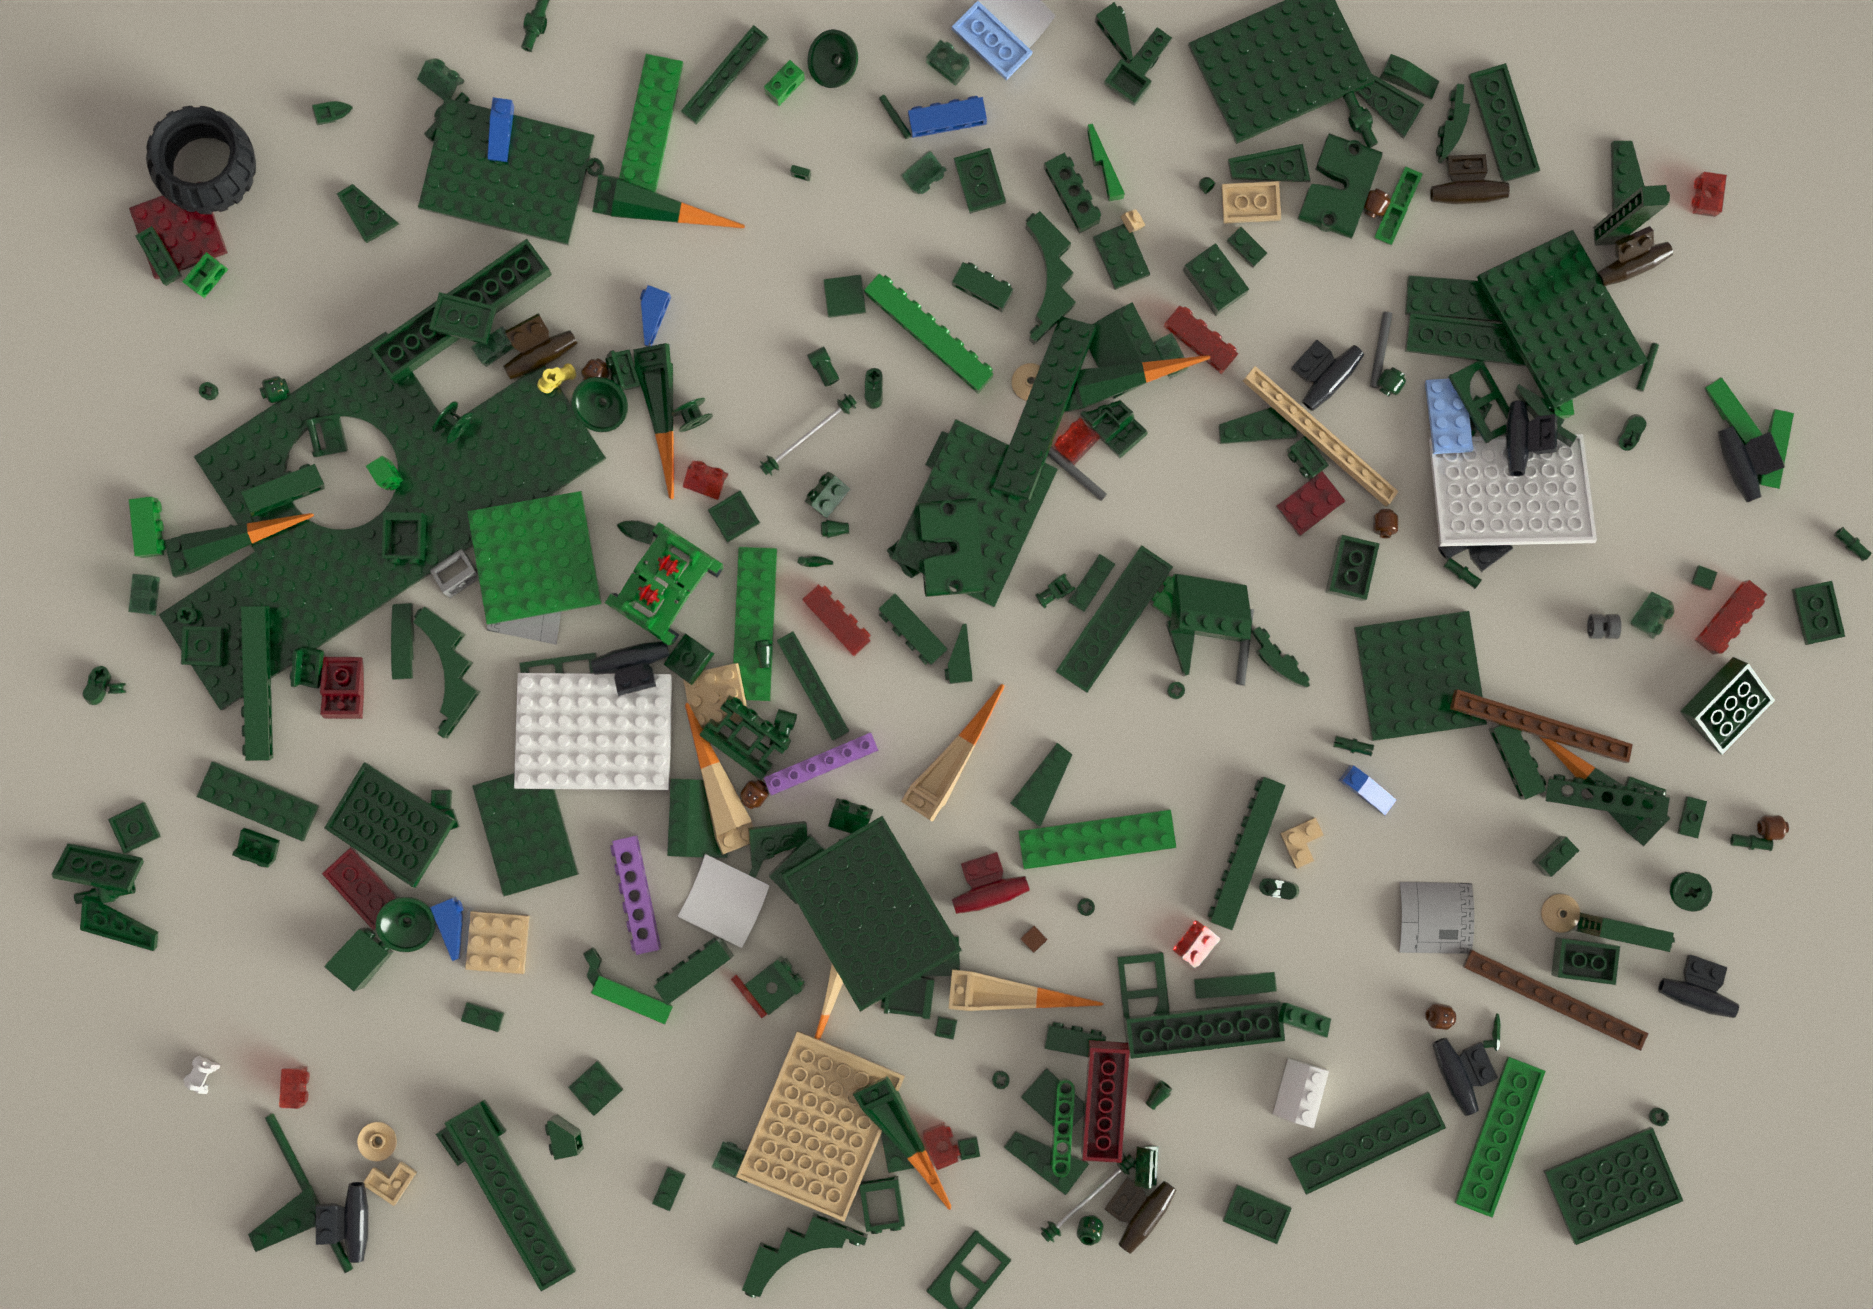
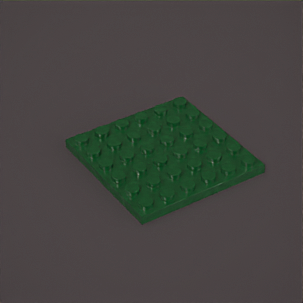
[1354,611,1487,741]

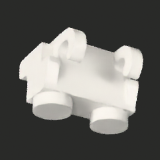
[183,1056,220,1094]

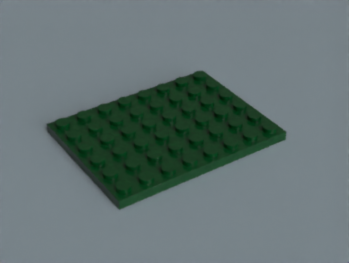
[1188,0,1375,144]
[418,98,595,245]
[1476,230,1648,410]
[890,419,1058,607]
[782,816,962,1012]

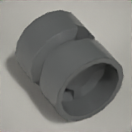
[1587,614,1621,639]

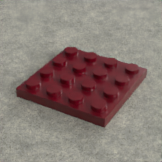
[129,182,228,279]

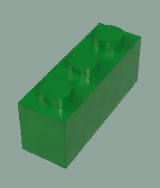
[129,497,166,558]

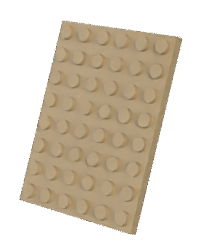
[736,1030,905,1222]

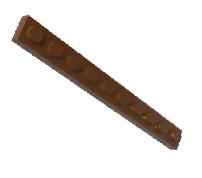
[1450,689,1633,763]
[1463,949,1649,1051]

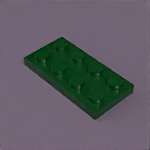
[52,843,144,893]

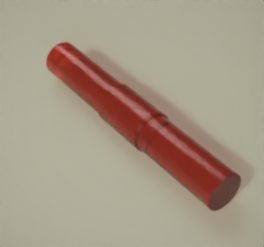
[731,974,767,1019]

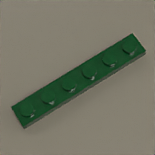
[681,25,769,125]
[777,631,850,741]

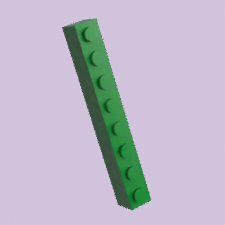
[864,273,994,393]

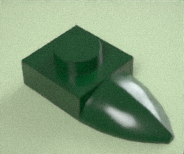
[312,101,353,125]
[617,520,655,545]

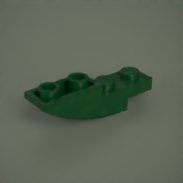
[1436,84,1470,163]
[1251,626,1310,688]

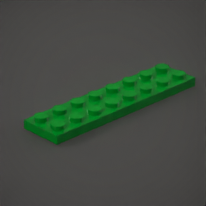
[619,54,684,192]
[733,547,777,701]
[1018,810,1176,869]
[1454,1056,1546,1218]

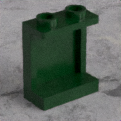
[881,977,935,1019]

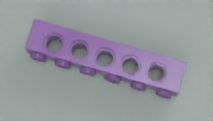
[764,733,879,795]
[610,835,662,955]

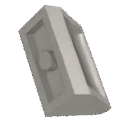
[430,549,479,598]

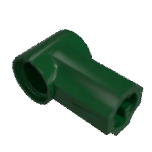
[807,346,840,387]
[769,709,797,745]

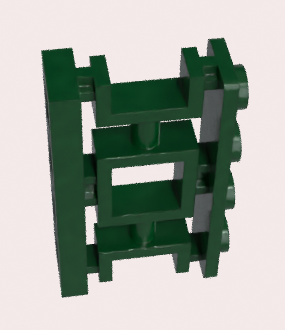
[699,695,791,780]

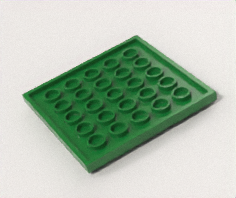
[467,491,602,625]

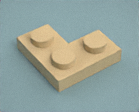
[1280,818,1324,869]
[363,1161,417,1206]

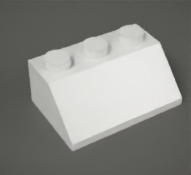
[1273,1058,1329,1128]

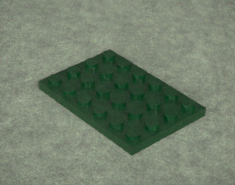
[324,762,456,888]
[472,773,579,897]
[1544,1127,1683,1245]

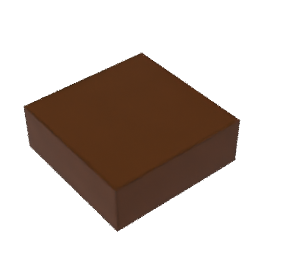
[1020,925,1048,953]

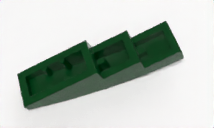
[1514,384,1577,448]
[391,603,415,680]
[1194,972,1277,999]

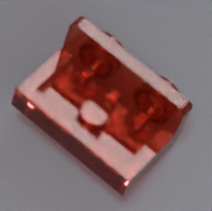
[1054,418,1100,465]
[683,461,728,500]
[1173,920,1220,969]
[279,1066,310,1109]

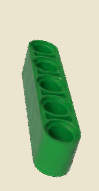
[1051,1078,1075,1177]

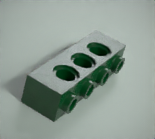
[1044,152,1101,234]

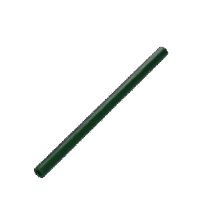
[265,1113,354,1273]

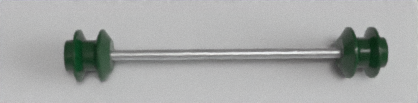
[759,393,857,476]
[1041,1153,1136,1243]

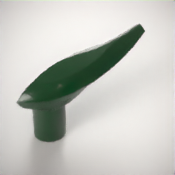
[797,556,833,567]
[1483,1013,1501,1051]

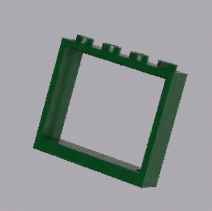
[1576,912,1675,952]

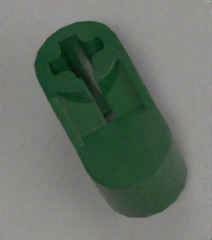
[864,368,883,409]
[1617,414,1647,451]
[83,666,111,705]
[1259,878,1299,900]
[583,947,603,986]

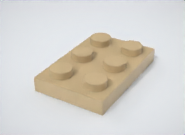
[1221,181,1281,223]

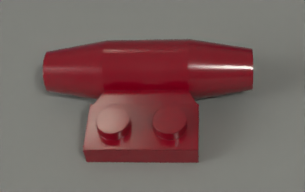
[952,852,1030,914]

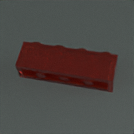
[1164,305,1239,374]
[1695,580,1768,655]
[802,584,871,657]

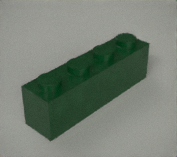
[241,464,325,518]
[879,593,948,665]
[1489,724,1546,800]

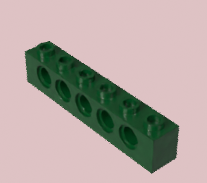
[1545,774,1670,821]

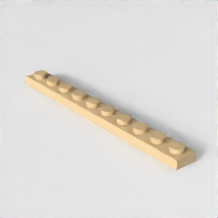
[1243,366,1399,507]

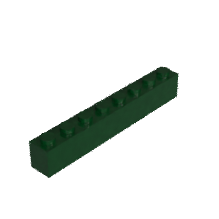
[1593,185,1670,246]
[238,605,273,761]
[1207,777,1286,930]

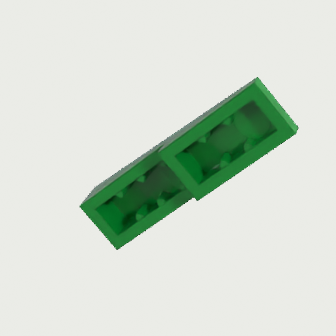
[1087,124,1125,202]
[1374,166,1423,245]
[1704,377,1763,445]
[1758,409,1794,489]
[591,975,673,1024]

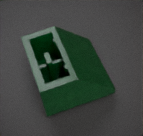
[545,1114,584,1160]

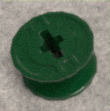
[671,398,713,432]
[432,401,472,443]
[1669,872,1713,912]

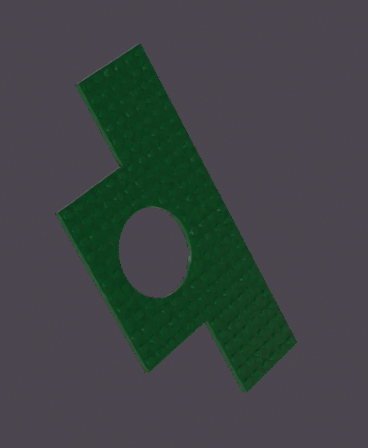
[159,331,607,710]

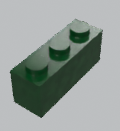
[952,262,1013,312]
[1044,1021,1106,1057]

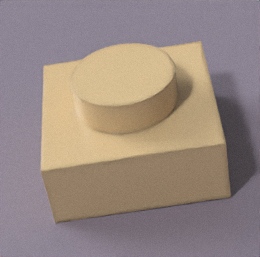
[1120,209,1145,233]

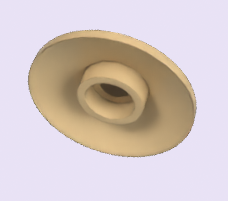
[1012,363,1040,401]
[1541,894,1580,933]
[357,1122,397,1161]

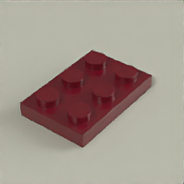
[1276,471,1345,536]

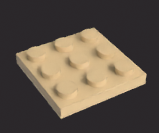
[683,663,747,728]
[465,911,529,974]

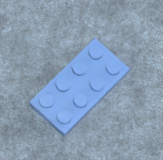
[951,1,1032,80]
[1425,379,1473,454]

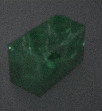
[926,39,970,86]
[471,326,514,367]
[1154,333,1189,379]
[128,574,160,615]

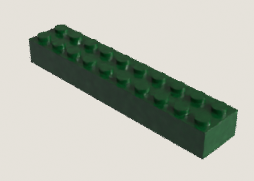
[369,239,552,384]

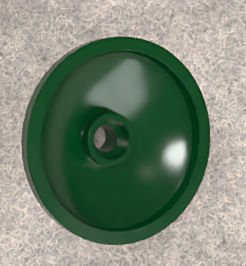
[807,29,858,88]
[572,377,628,432]
[376,897,436,952]

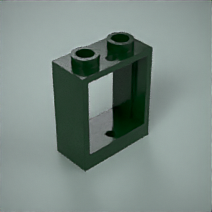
[382,512,426,564]
[859,1176,905,1234]

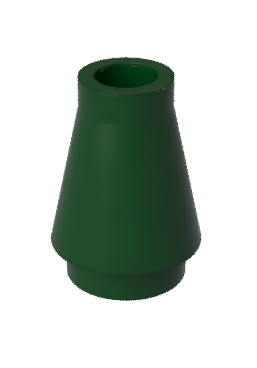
[821,520,849,538]
[754,640,773,668]
[1145,1080,1172,1110]

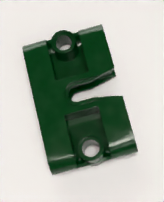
[1298,133,1383,239]
[917,498,984,597]

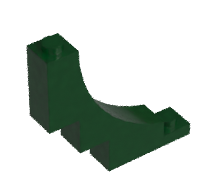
[1025,211,1076,345]
[413,607,481,738]
[742,1213,868,1298]

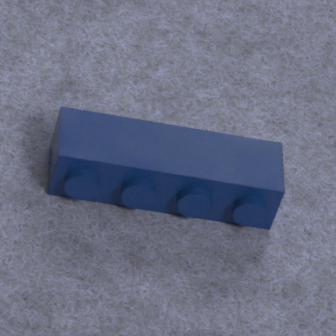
[908,96,987,138]

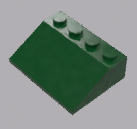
[1089,302,1162,399]
[1170,574,1252,642]
[1680,657,1775,755]
[667,778,731,858]

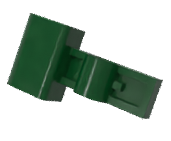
[1104,27,1172,106]

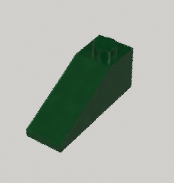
[1095,2,1133,64]
[1379,54,1439,99]
[1165,620,1195,677]
[944,624,973,684]

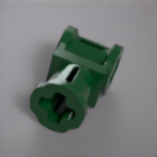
[1035,573,1076,609]

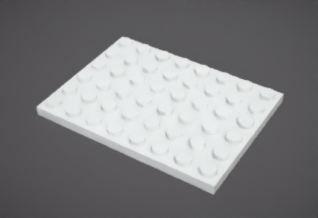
[1429,434,1597,546]
[514,673,672,790]

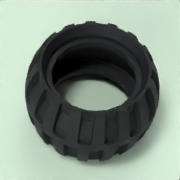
[146,106,256,214]

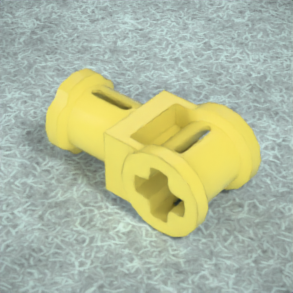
[537,363,576,393]

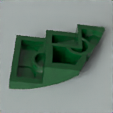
[1080,400,1148,458]

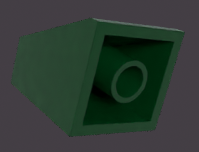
[324,928,393,992]

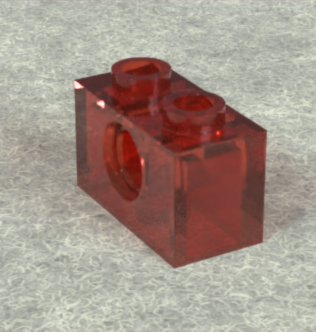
[1691,172,1727,217]
[923,1122,961,1170]

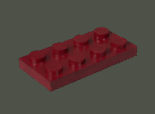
[322,847,398,931]

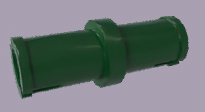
[1834,527,1872,561]
[1443,557,1482,589]
[1333,735,1374,757]
[1730,834,1774,851]

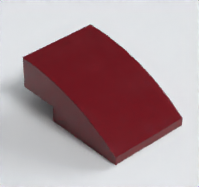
[320,657,364,719]

